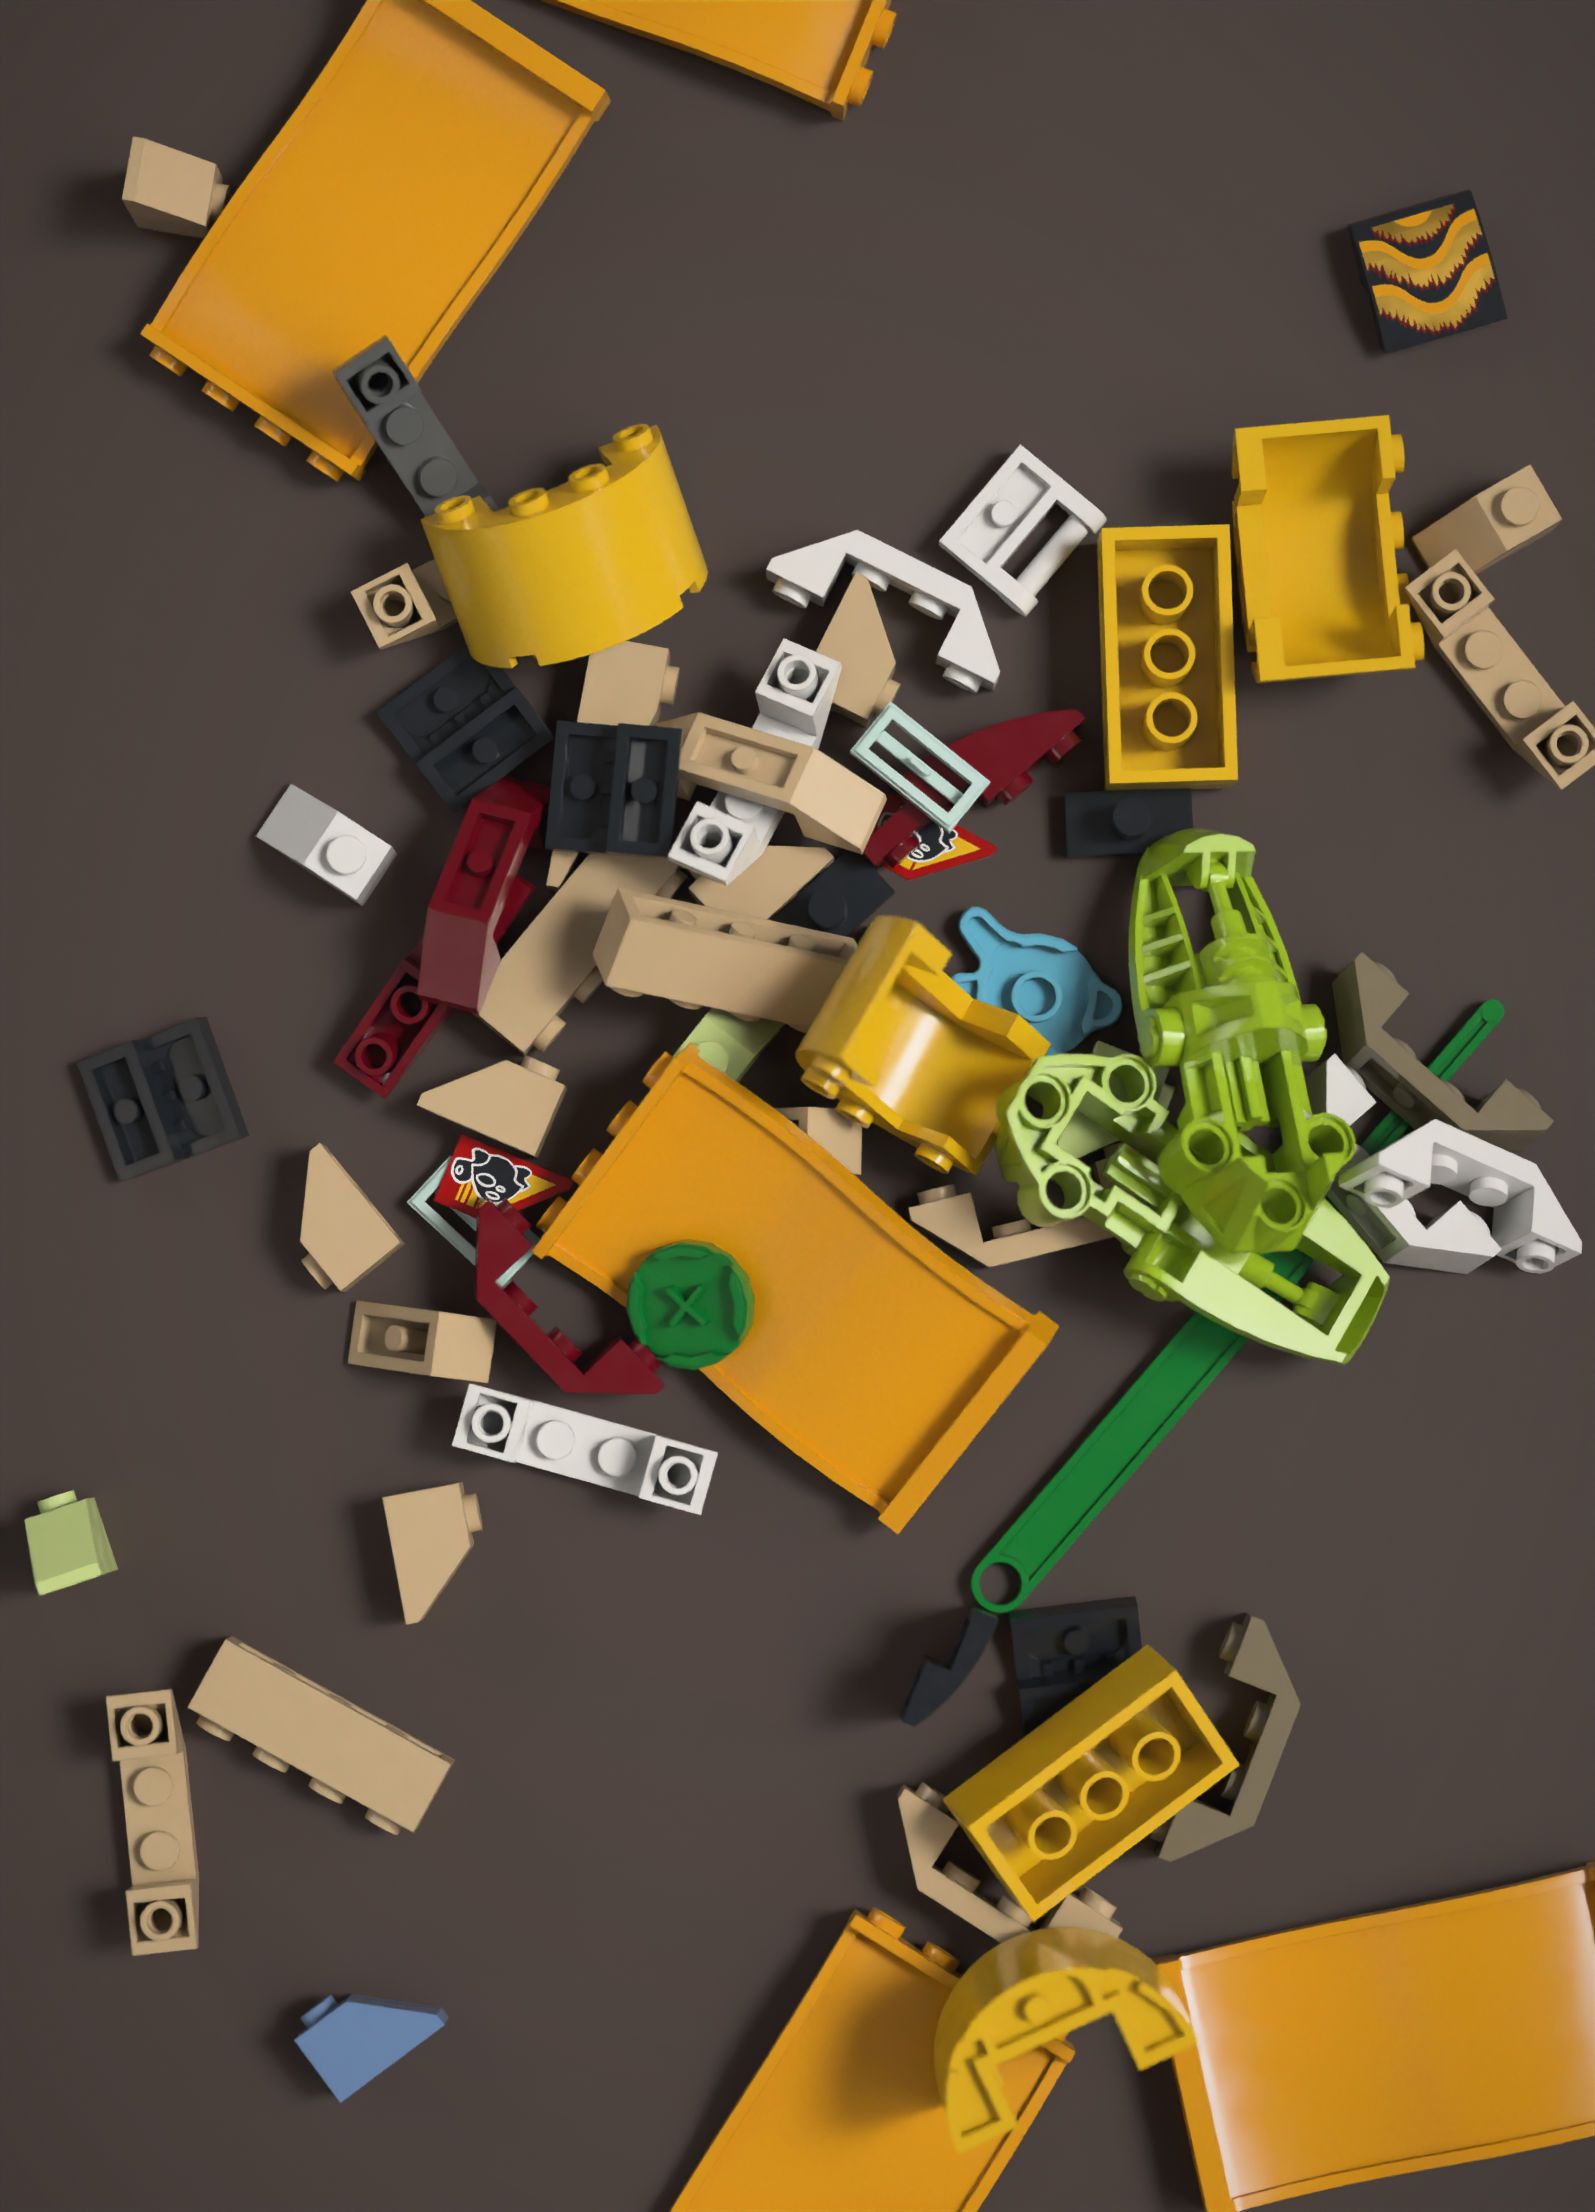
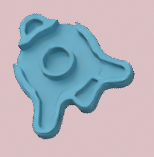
[951,906,1122,1056]

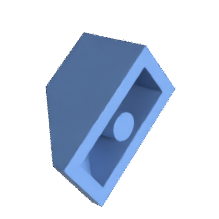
[294,1994,449,2103]

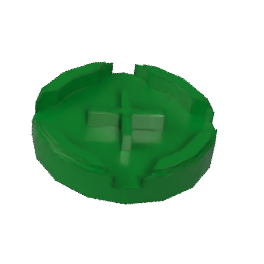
[627,1239,755,1370]

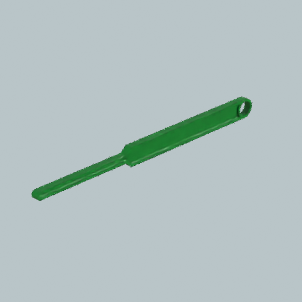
[971,999,1505,1613]

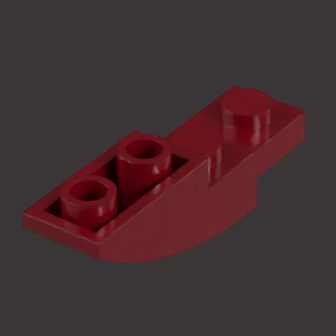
[861,709,1086,869]
[333,874,537,1099]

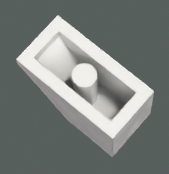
[256,784,397,907]

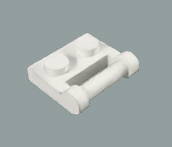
[939,444,1107,617]

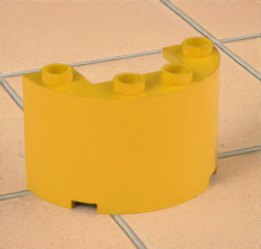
[1232,415,1424,683]
[420,424,708,668]
[795,915,1051,1176]
[934,1927,1200,2155]

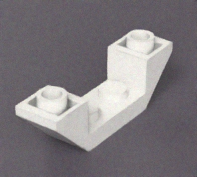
[766,530,1000,693]
[668,638,842,886]
[1305,1054,1502,1274]
[1338,1119,1582,1274]
[452,1383,718,1515]

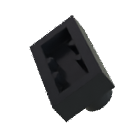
[1063,788,1193,859]
[771,850,895,937]

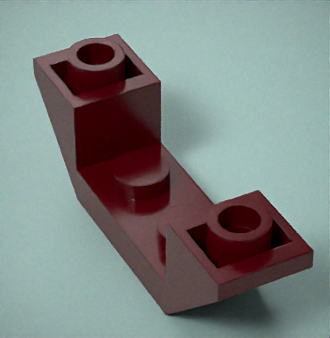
[417,776,551,1015]
[474,1196,665,1395]

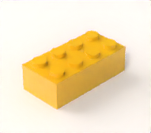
[1097,524,1238,791]
[942,1644,1239,1922]

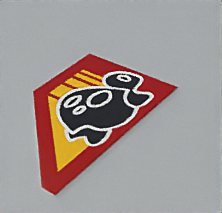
[872,793,998,880]
[433,1134,573,1218]

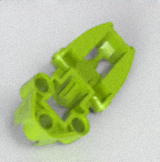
[1129,828,1356,1254]
[994,1054,1390,1366]

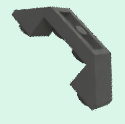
[332,335,500,517]

